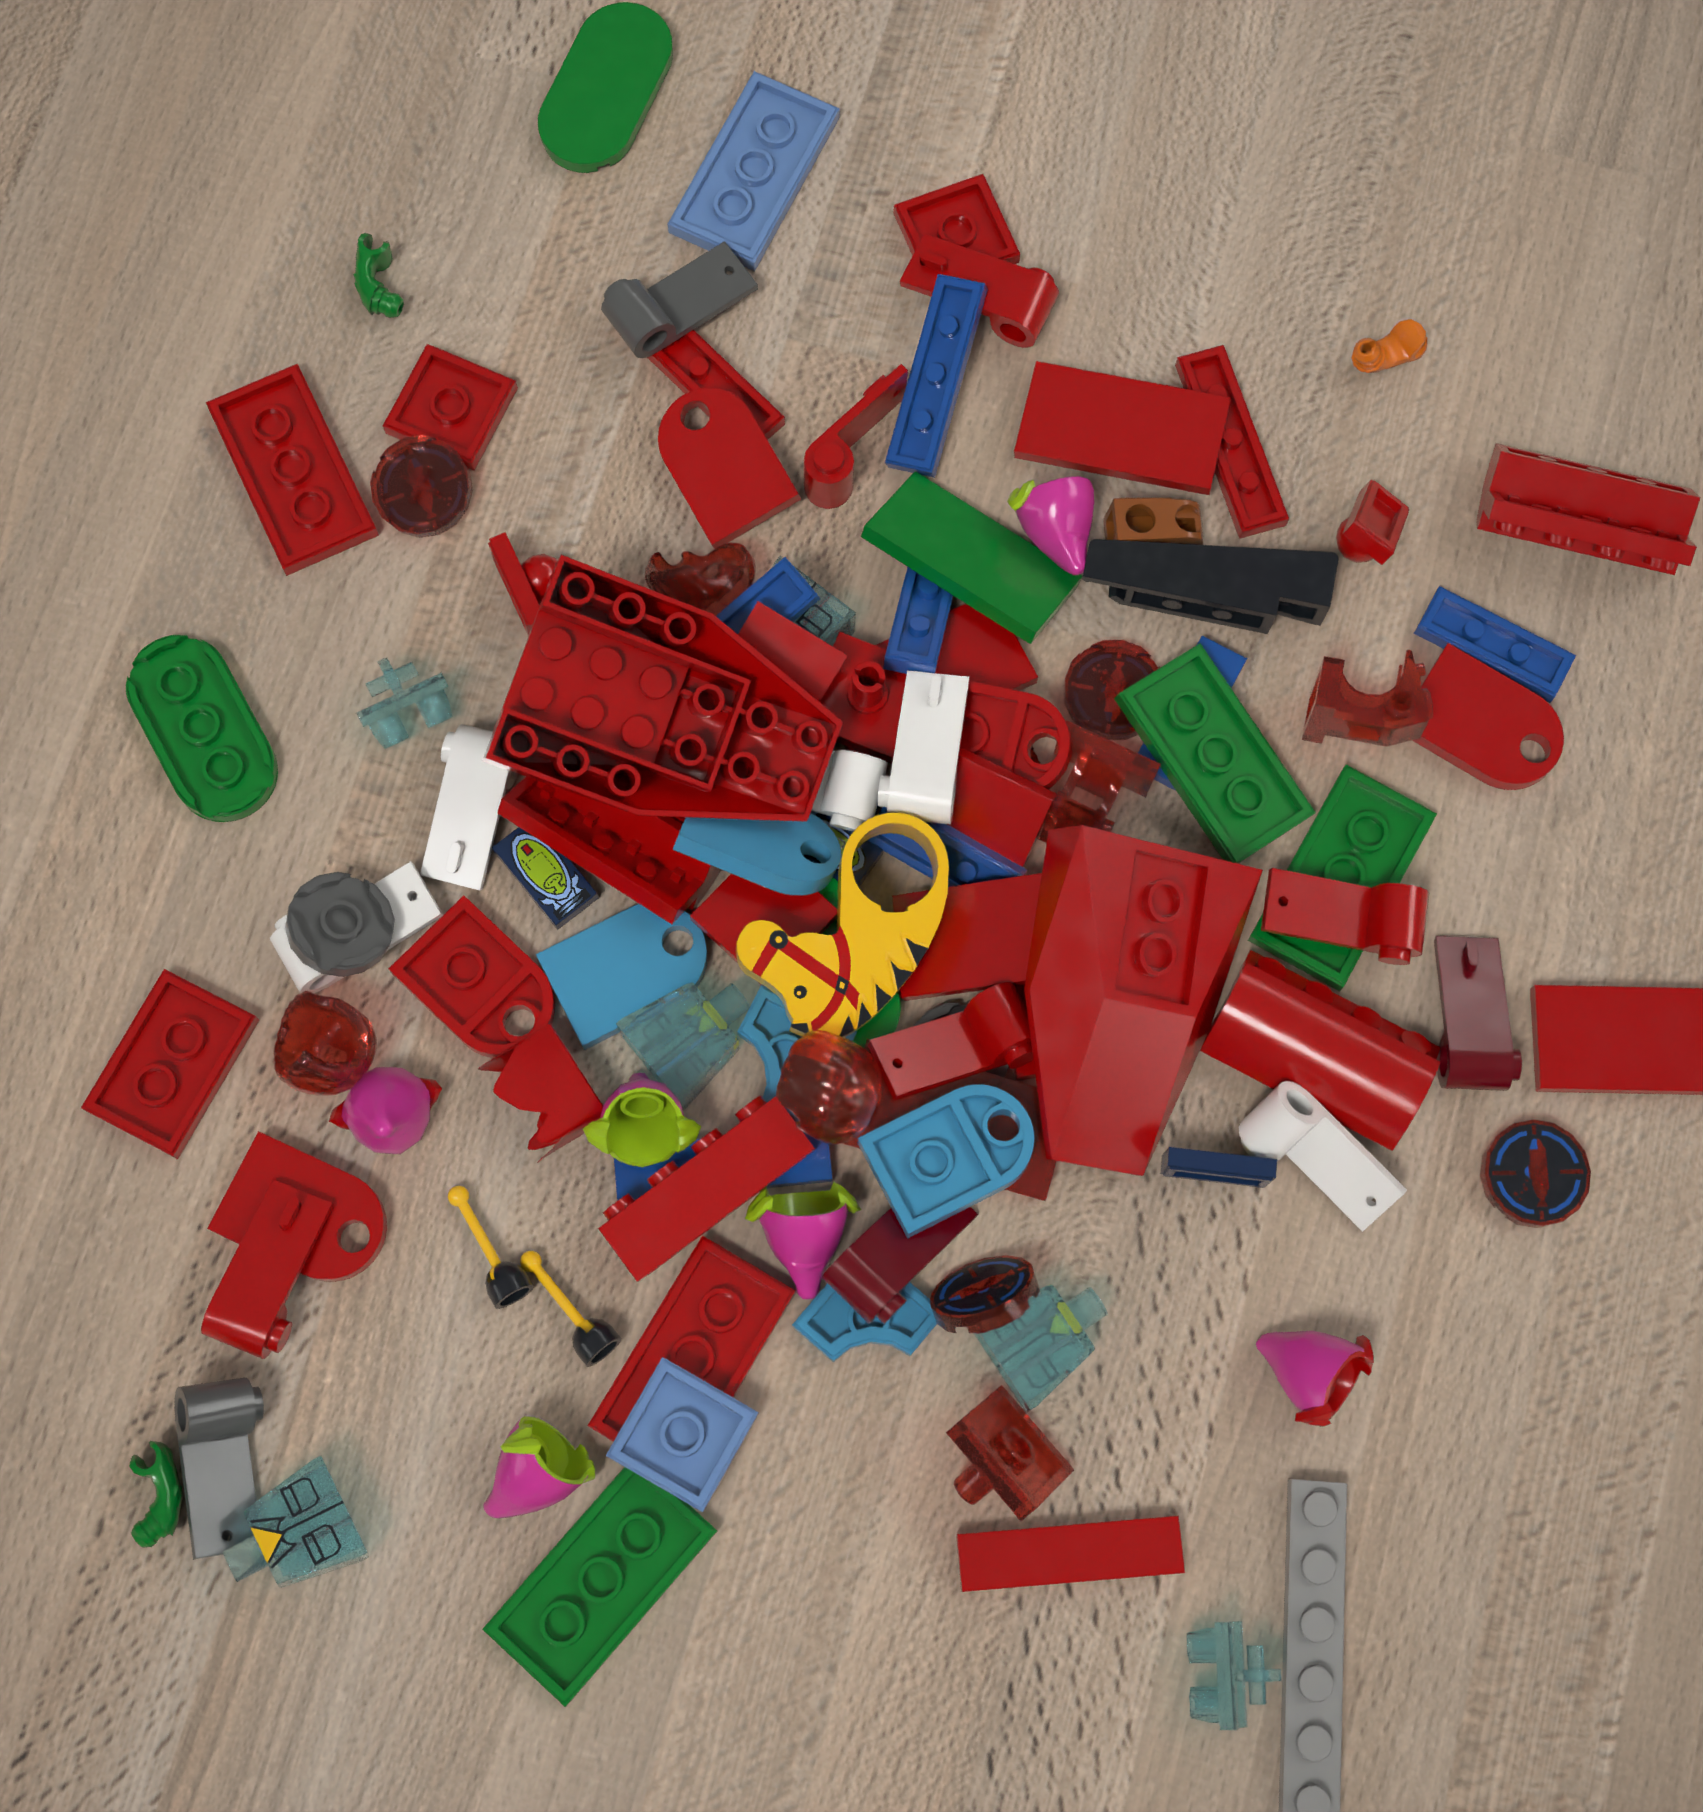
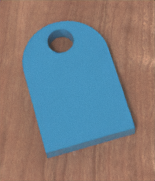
[673,813,841,896]
[536,904,707,1050]
[857,1085,1034,1239]

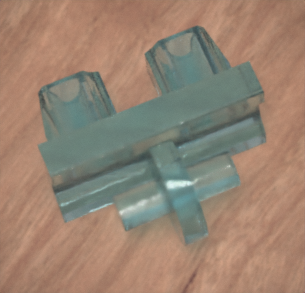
[357,657,453,749]
[1187,1621,1282,1730]

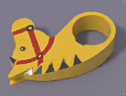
[736,813,949,1069]

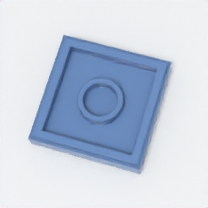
[606,1357,759,1512]

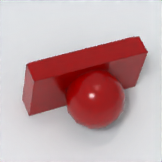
[1336,479,1409,565]
[488,532,557,636]

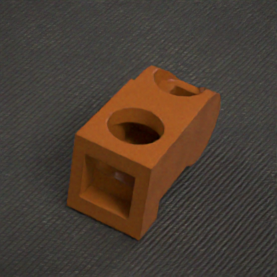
[1103,498,1203,545]

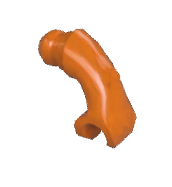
[1351,319,1428,373]

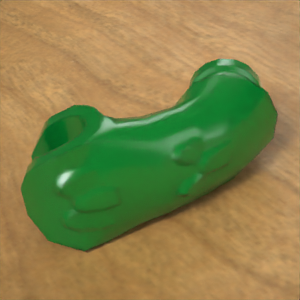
[353,233,404,318]
[129,1441,183,1548]

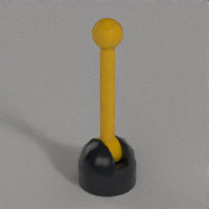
[448,1185,534,1309]
[520,1250,622,1367]

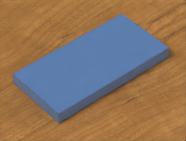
[667,71,840,271]

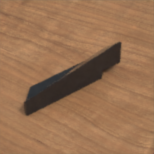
[1082,539,1339,634]

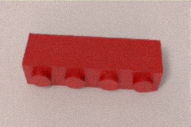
[598,1095,815,1282]

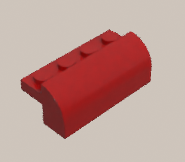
[1477,443,1701,575]
[497,777,721,924]
[1200,950,1440,1151]

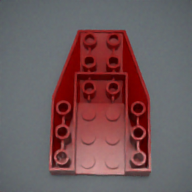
[482,554,843,822]
[1024,825,1263,1176]

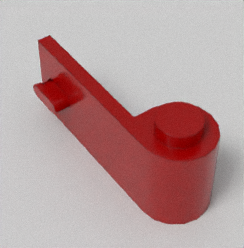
[900,233,1059,348]
[803,364,908,509]
[1261,868,1429,965]
[867,982,1033,1100]
[201,1179,333,1359]

